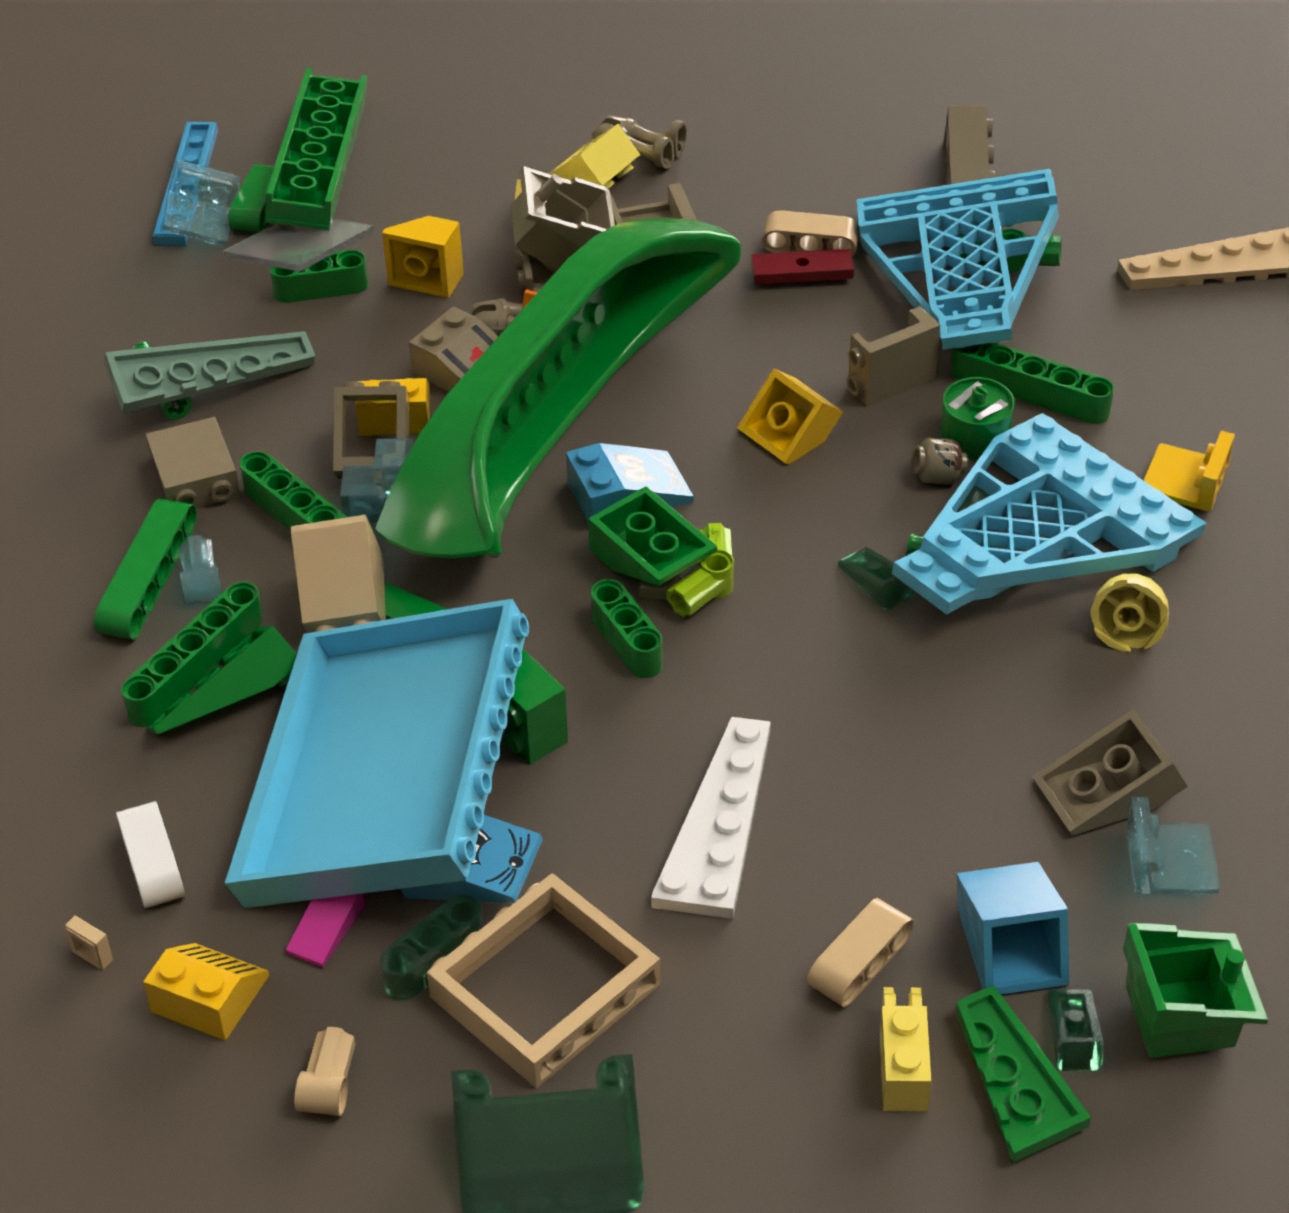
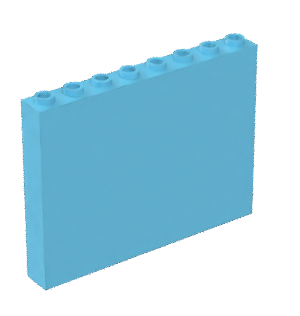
[225,599,529,908]

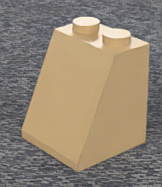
[291,515,386,633]

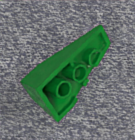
[147,626,297,734]

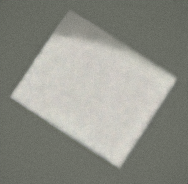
[223,218,374,271]

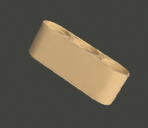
[762,211,859,257]
[807,898,915,1007]

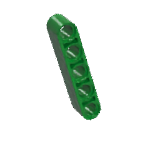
[950,343,1114,424]
[240,451,347,531]
[94,498,197,640]
[121,582,263,727]

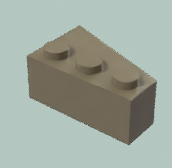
[943,105,995,185]

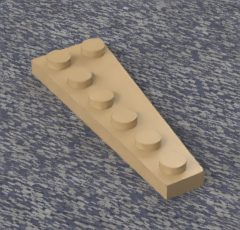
[1117,227,1289,290]

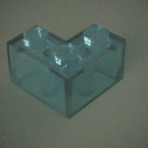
[340,439,414,522]

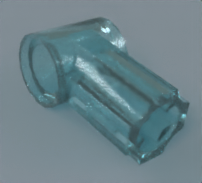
[180,535,222,605]

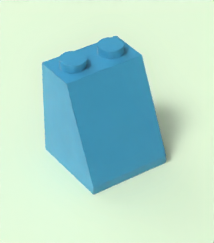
[956,862,1069,995]

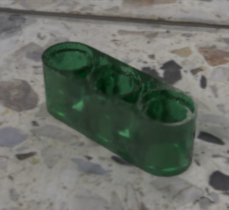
[380,894,484,1001]

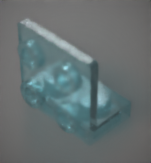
[162,159,241,246]
[1126,797,1220,894]

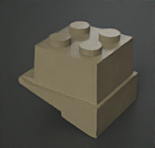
[511,166,615,271]

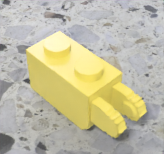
[880,987,931,1111]

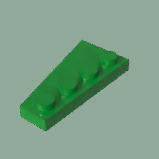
[955,985,1091,1163]

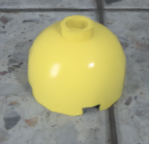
[1090,574,1169,652]

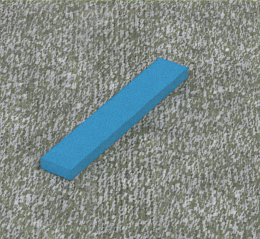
[152,122,218,246]

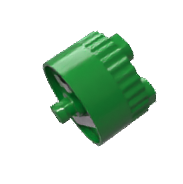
[940,377,1015,461]

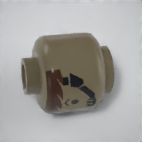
[911,437,967,486]

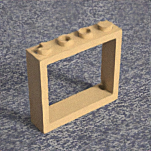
[427,873,661,1089]

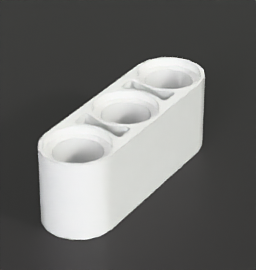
[116,801,185,908]

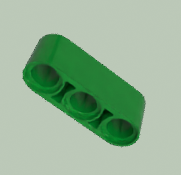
[228,164,274,234]
[269,249,369,303]
[591,579,663,678]

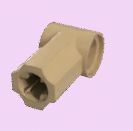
[294,1027,356,1116]

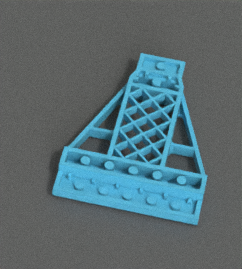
[857,169,1059,350]
[892,413,1207,615]

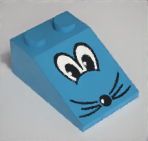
[566,443,694,521]
[400,815,543,903]

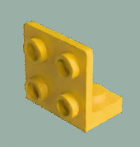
[1144,431,1235,512]

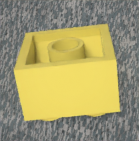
[549,124,640,188]

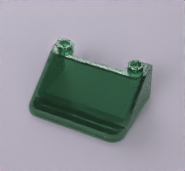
[451,1054,645,1213]

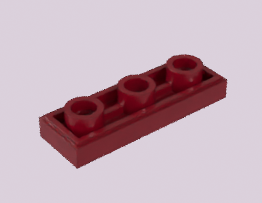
[751,249,854,286]

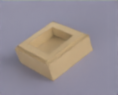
[65,915,113,970]

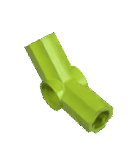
[666,523,734,617]

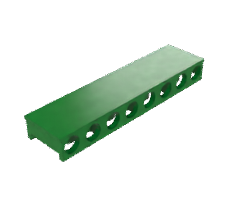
[265,67,368,231]

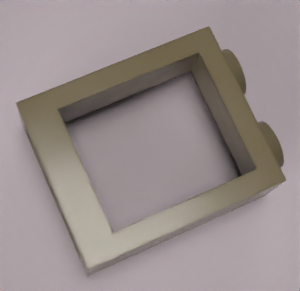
[333,381,409,479]

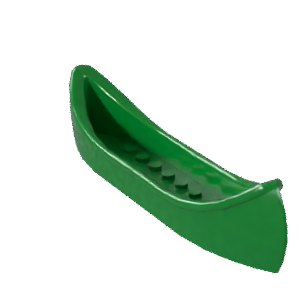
[375,218,741,558]

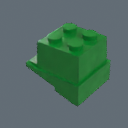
[1123,923,1268,1058]

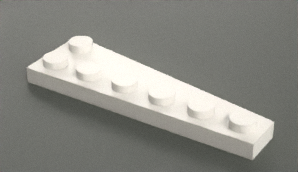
[651,717,771,919]

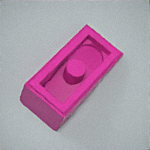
[286,893,365,968]

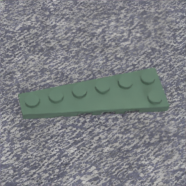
[104,331,315,413]

